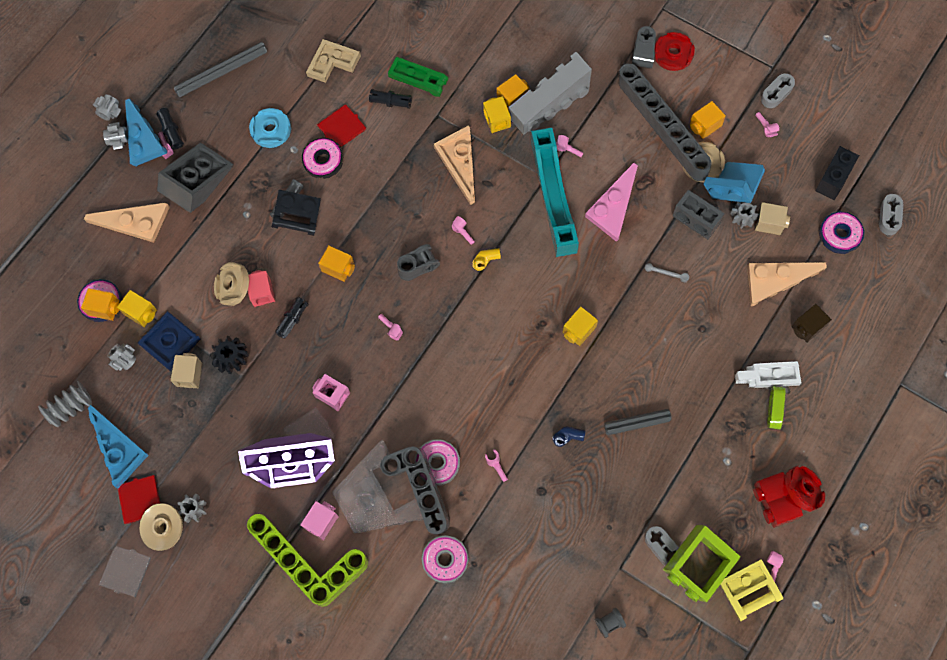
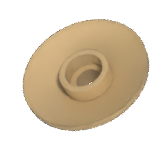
[139,503,183,551]

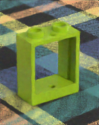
[663,525,741,602]

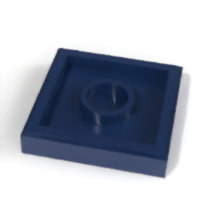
[138,311,201,372]

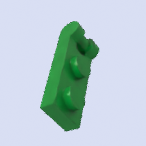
[388,57,449,97]

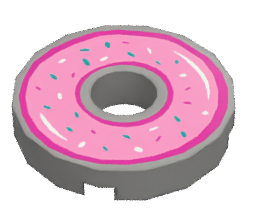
[415,440,460,486]
[422,535,469,584]

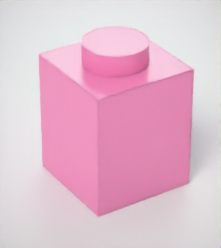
[301,501,338,541]

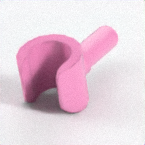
[755,112,779,137]
[158,132,174,159]
[556,135,583,157]
[452,216,475,245]
[378,314,403,341]
[485,450,508,482]
[767,551,784,582]

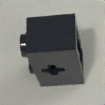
[815,146,860,201]

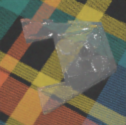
[332,440,423,534]

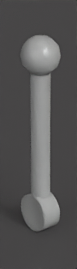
[645,263,689,283]

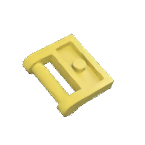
[720,559,783,621]

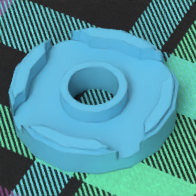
[249,108,291,148]

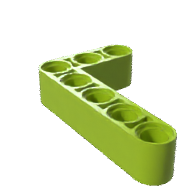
[247,514,368,607]

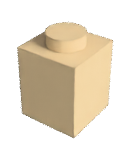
[755,202,790,235]
[171,353,203,388]

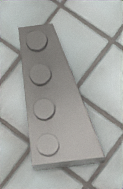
[509,52,592,135]

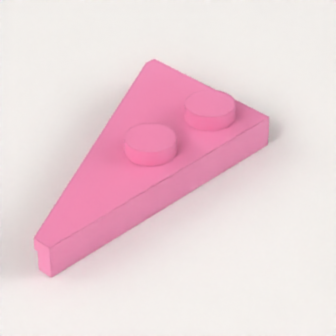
[585,163,638,242]

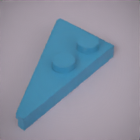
[125,99,167,166]
[88,405,149,489]

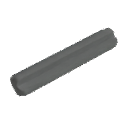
[604,409,671,435]

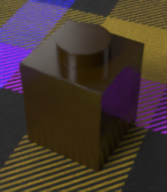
[792,304,832,343]

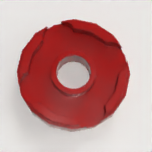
[654,32,695,71]
[785,465,825,512]

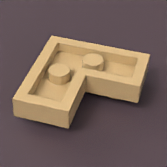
[306,39,361,83]

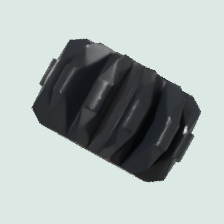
[210,336,249,374]

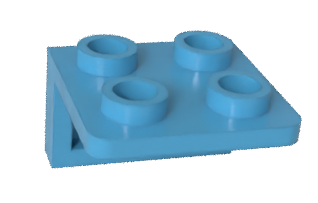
[704,162,765,203]

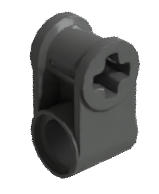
[632,26,656,68]
[397,244,440,281]

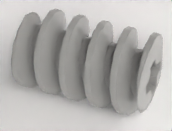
[38,381,92,427]

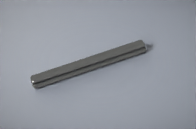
[174,42,267,97]

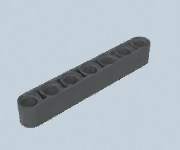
[619,64,711,181]

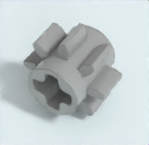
[93,94,121,121]
[103,122,128,150]
[730,202,759,229]
[107,343,136,371]
[177,494,207,523]

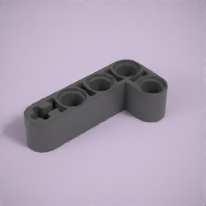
[380,446,450,535]

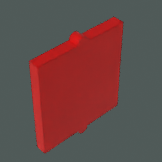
[317,104,366,148]
[118,475,160,524]

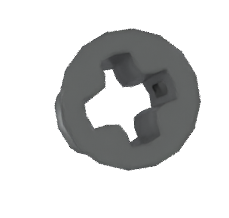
[594,608,626,638]

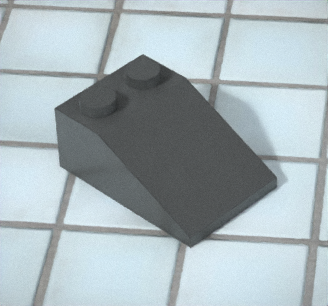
[157,143,233,213]

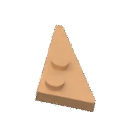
[434,125,475,205]
[84,203,170,243]
[747,262,827,306]

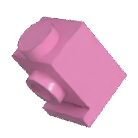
[312,374,350,411]

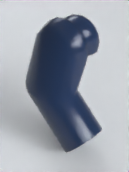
[553,426,586,447]

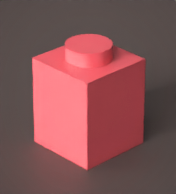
[248,270,275,307]

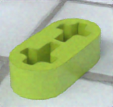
[767,386,785,430]

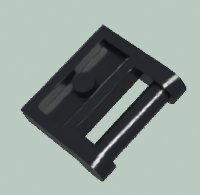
[271,190,321,236]

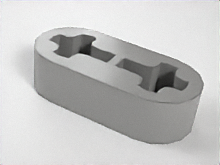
[761,73,795,108]
[879,194,903,235]
[644,526,679,566]

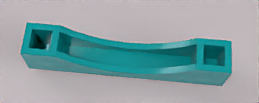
[531,128,579,257]

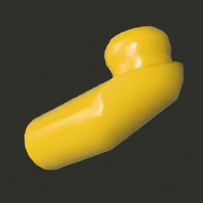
[472,248,501,271]

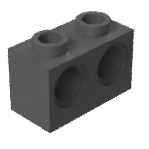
[673,190,725,240]

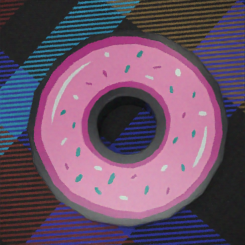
[302,137,344,179]

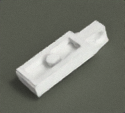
[735,361,801,388]

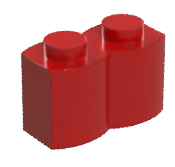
[753,472,803,528]

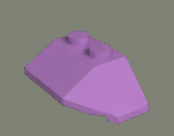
[238,433,335,488]

